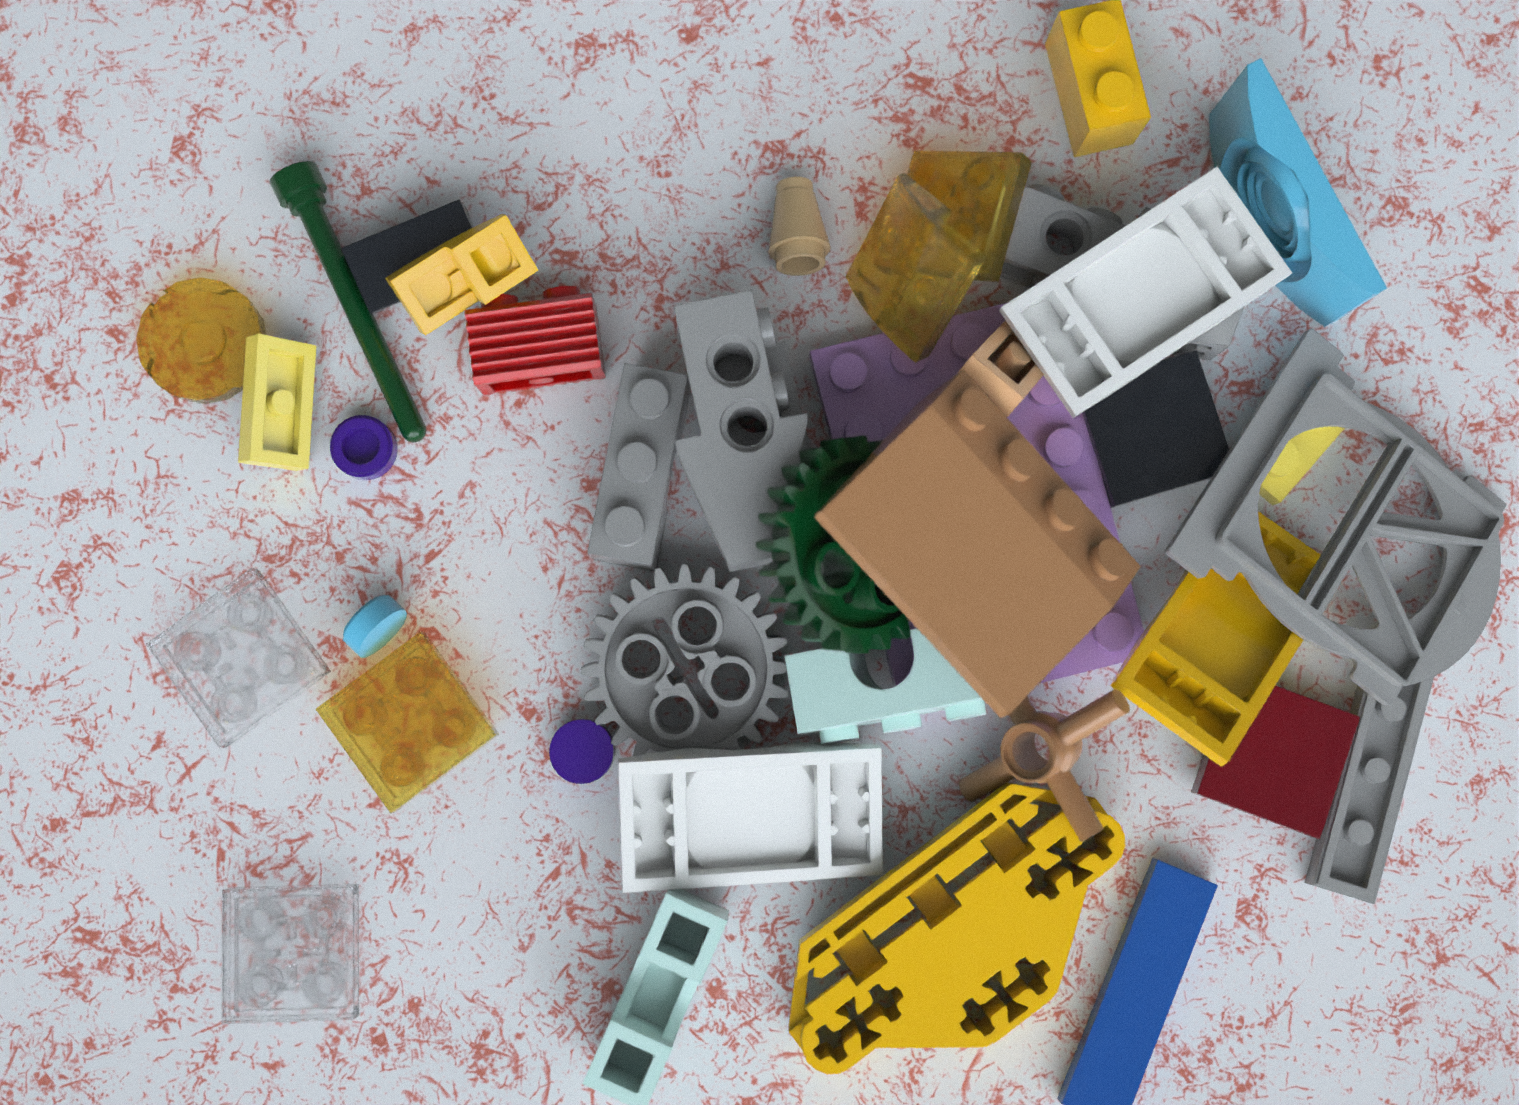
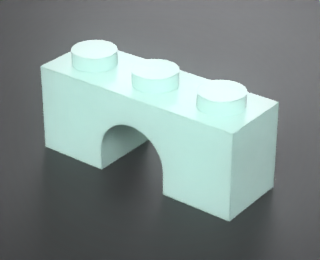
[785,629,986,745]
[582,889,729,1105]

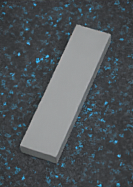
[1305,677,1434,904]

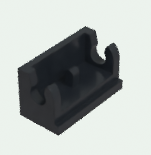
[341,199,474,315]

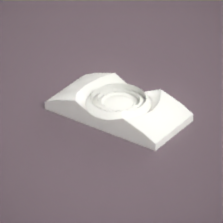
[999,167,1292,418]
[618,742,883,893]

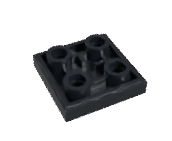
[1082,350,1229,508]

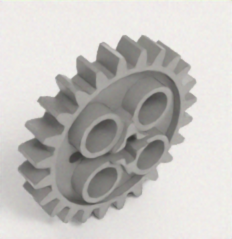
[581,563,788,756]

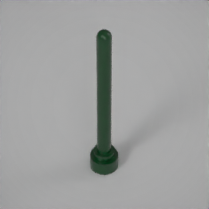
[270,161,426,443]

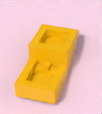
[385,214,538,336]

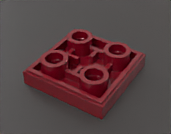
[1191,685,1360,839]

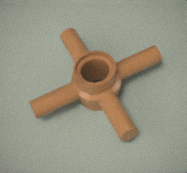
[959,689,1130,842]

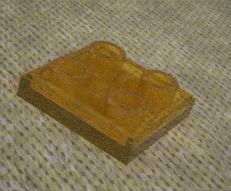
[881,151,1032,282]
[315,631,500,813]

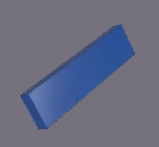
[1057,857,1218,1105]

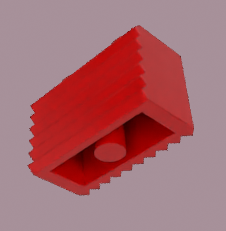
[464,286,606,395]

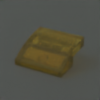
[846,173,987,363]

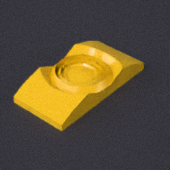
[1110,511,1320,767]

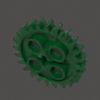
[756,435,911,654]

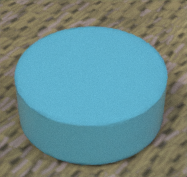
[343,595,407,658]

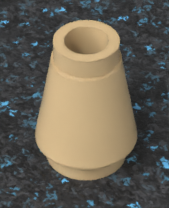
[769,177,831,276]

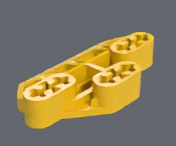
[788,782,1125,1075]

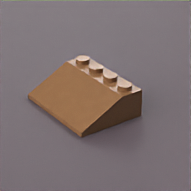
[814,370,1141,718]

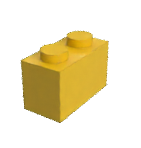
[1045,0,1151,157]

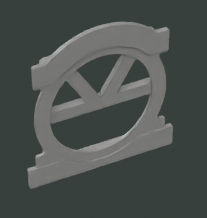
[1165,328,1506,706]

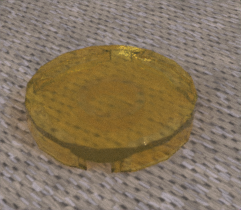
[136,277,267,404]

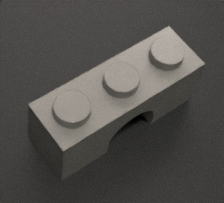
[587,363,691,571]

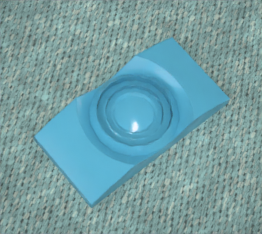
[1209,58,1387,327]

